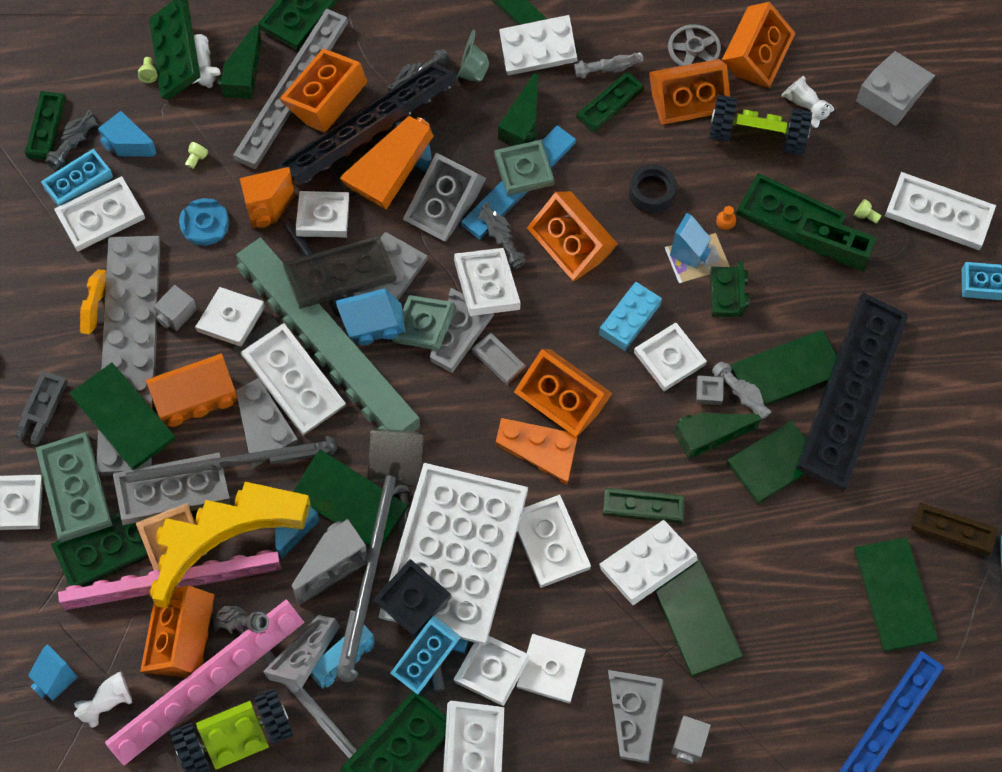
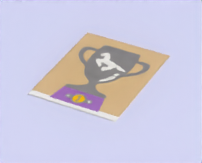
[665,233,730,283]

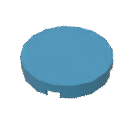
[179,198,230,246]

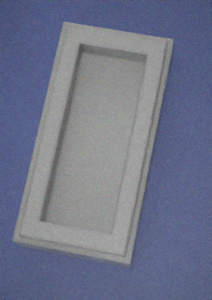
[472,332,526,386]

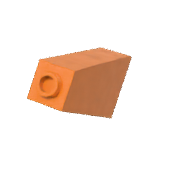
[340,116,433,210]

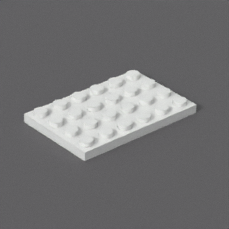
[379,463,528,645]

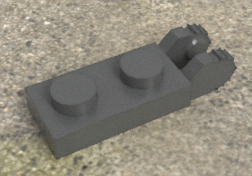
[15,371,68,445]

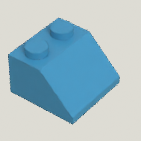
[336,288,406,345]

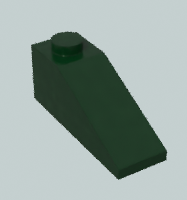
[218,25,262,99]
[498,73,538,146]
[795,212,877,272]
[674,413,761,460]

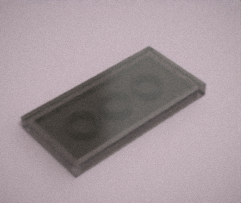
[283,236,397,309]

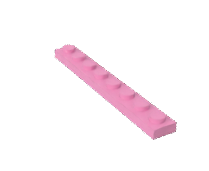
[58,550,282,610]
[105,599,305,765]

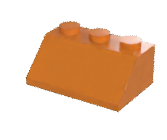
[722,2,795,88]
[280,48,368,133]
[649,59,730,125]
[527,191,618,281]
[514,349,612,437]
[146,353,238,427]
[140,585,214,678]

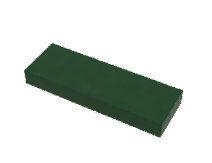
[576,72,644,133]
[25,91,66,160]
[603,487,685,524]

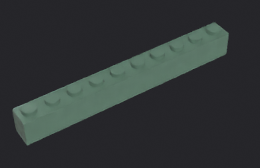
[236,237,420,446]

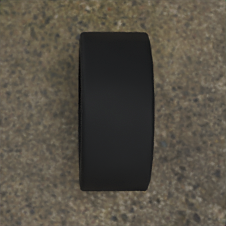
[629,164,677,213]

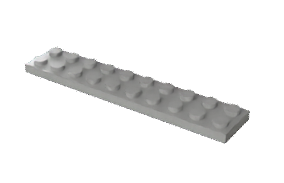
[96,236,161,476]

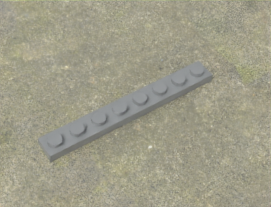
[233,9,348,169]

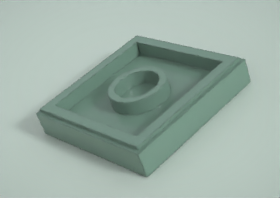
[494,140,555,196]
[392,295,457,350]

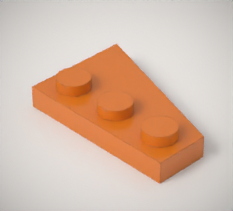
[496,418,578,485]

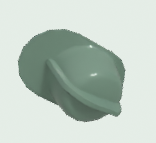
[457,29,489,82]

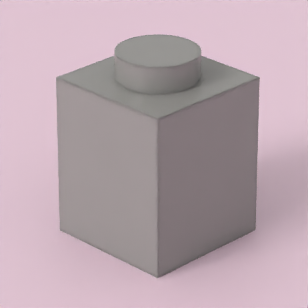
[154,285,197,332]
[671,716,711,764]

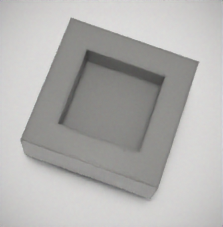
[696,376,724,405]

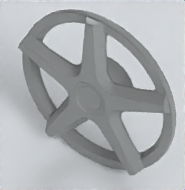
[668,25,721,66]

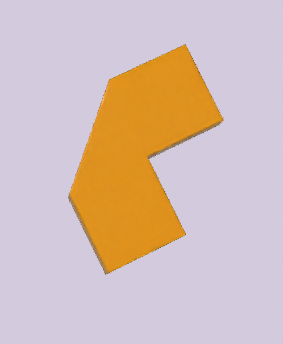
[80,269,107,335]

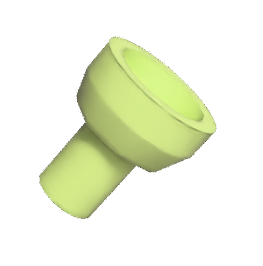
[138,57,157,83]
[185,142,209,169]
[854,199,882,223]

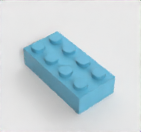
[41,149,113,207]
[961,262,1002,300]
[599,282,662,351]
[391,616,461,694]
[310,625,375,689]

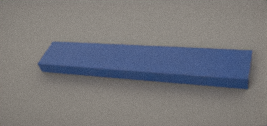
[839,651,944,772]

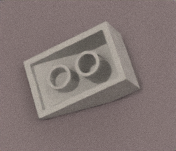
[856,51,935,126]
[403,153,486,242]
[292,519,367,606]

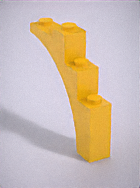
[150,482,310,609]

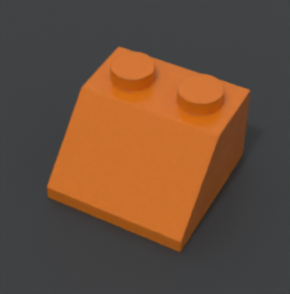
[240,167,295,228]

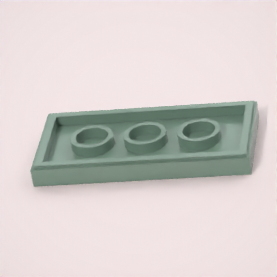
[36,432,113,543]

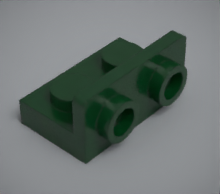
[710,261,750,317]

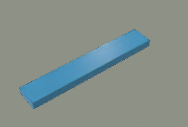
[461,125,576,240]

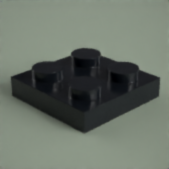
[373,559,452,638]

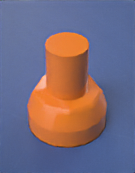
[716,206,736,230]

